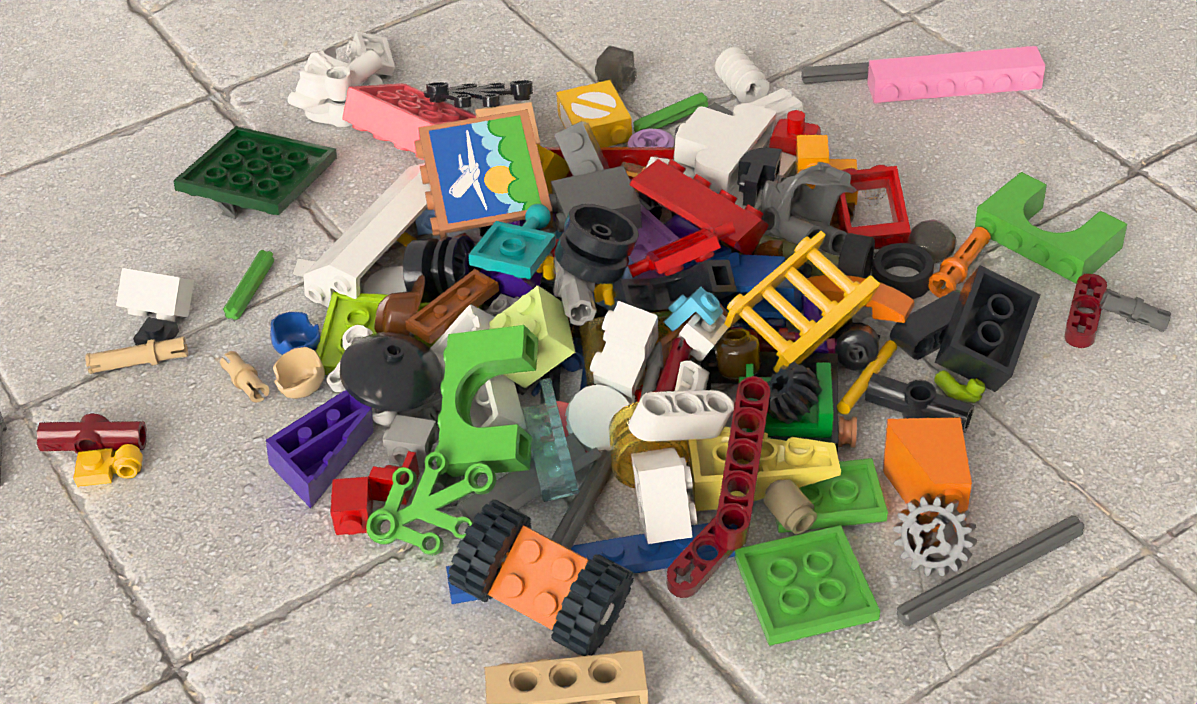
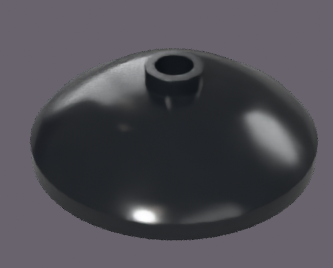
[339,332,442,412]

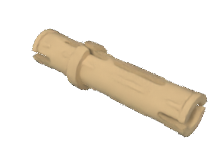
[85,336,188,374]

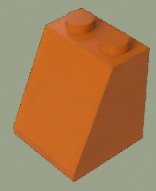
[883,418,972,532]

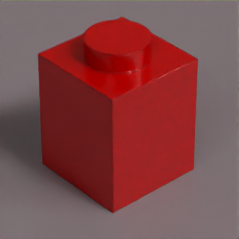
[330,477,373,535]

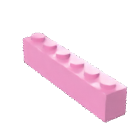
[867,46,1045,103]

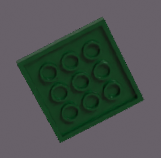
[173,126,337,215]

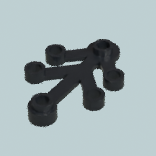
[424,80,533,108]

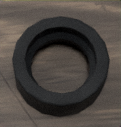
[837,233,875,279]
[871,243,934,300]

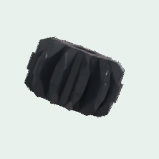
[767,362,822,425]

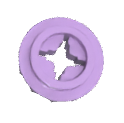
[628,129,674,147]

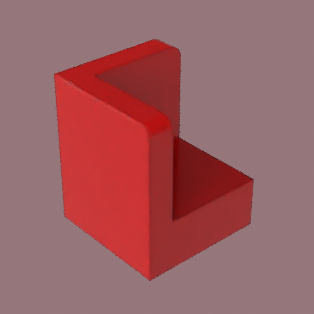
[368,451,420,505]

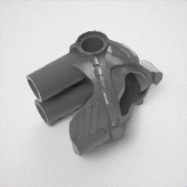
[761,162,857,255]

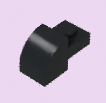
[737,148,782,207]

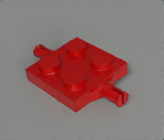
[628,221,736,278]

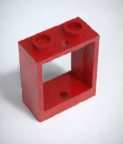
[836,165,911,249]

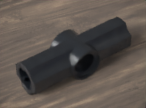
[865,373,975,433]

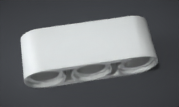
[628,390,734,441]

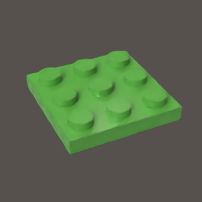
[735,525,880,646]

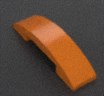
[807,275,914,323]

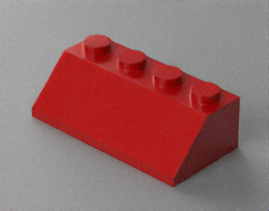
[629,159,769,255]

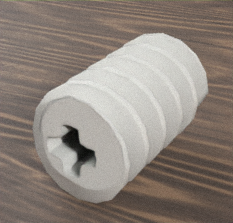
[715,47,769,103]

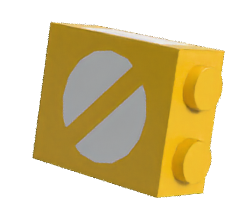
[556,80,632,147]

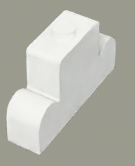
[674,103,777,194]

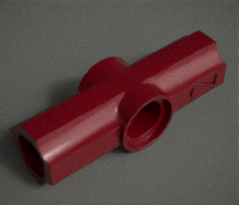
[37,413,147,454]

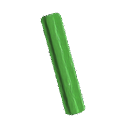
[633,92,708,133]
[223,250,275,320]

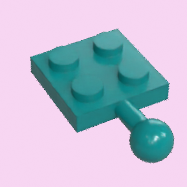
[469,204,556,279]

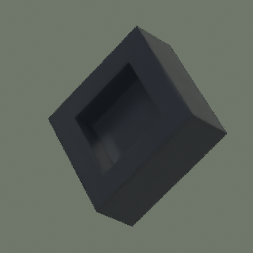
[133,317,179,346]

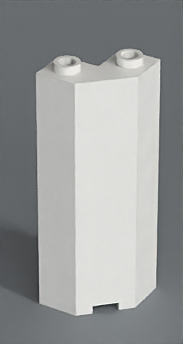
[304,163,430,307]

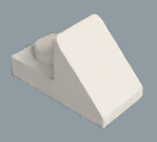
[677,313,728,361]

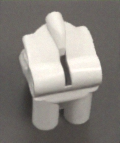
[288,44,384,127]

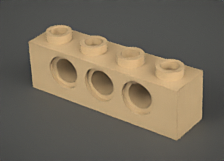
[484,650,648,704]

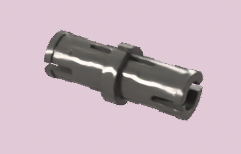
[1099,289,1171,332]

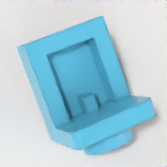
[664,287,723,331]

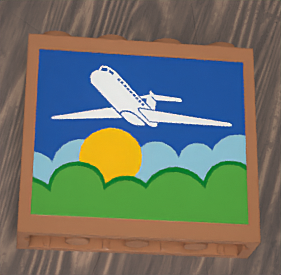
[414,109,553,240]

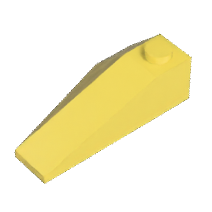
[688,427,841,511]

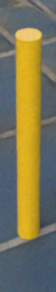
[837,340,897,414]

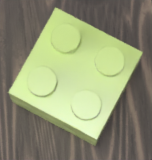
[489,286,575,388]

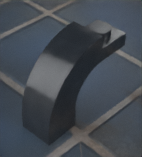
[613,260,737,317]

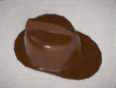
[374,274,425,336]

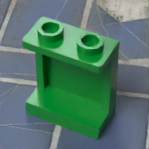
[739,363,834,438]

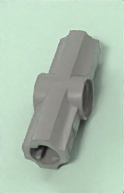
[553,257,596,326]

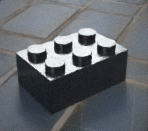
[934,265,1041,392]

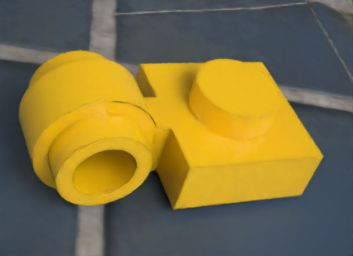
[73,444,143,487]

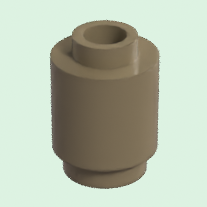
[764,479,817,534]

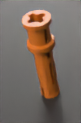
[928,227,991,298]

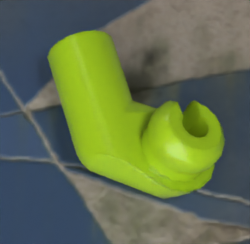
[934,370,986,403]

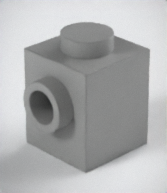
[383,415,439,469]

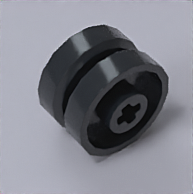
[555,204,639,284]

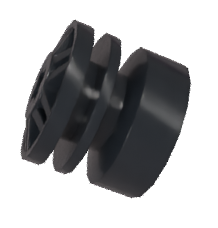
[402,235,481,303]

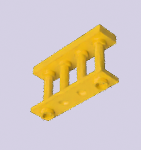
[724,231,880,373]

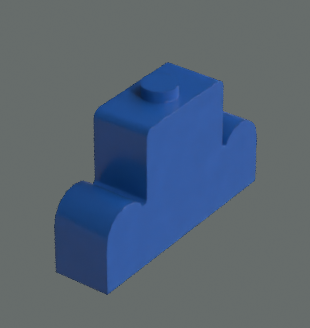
[718,254,804,319]

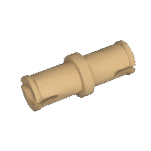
[220,351,269,403]

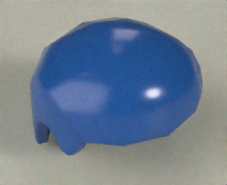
[270,312,320,355]

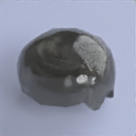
[907,219,957,263]

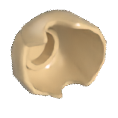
[273,347,325,399]

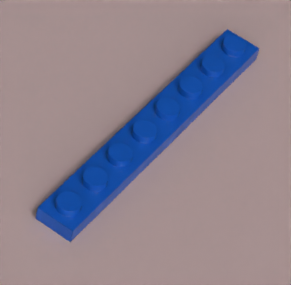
[446,523,744,604]

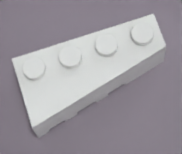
[430,304,526,430]

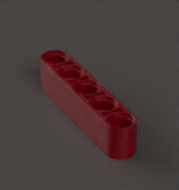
[714,376,770,550]

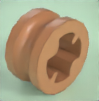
[838,416,857,448]

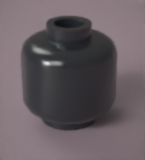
[835,322,879,371]

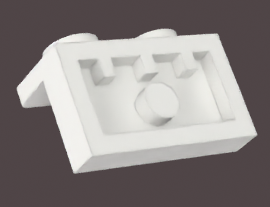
[346,31,395,76]

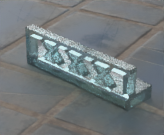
[523,378,580,502]

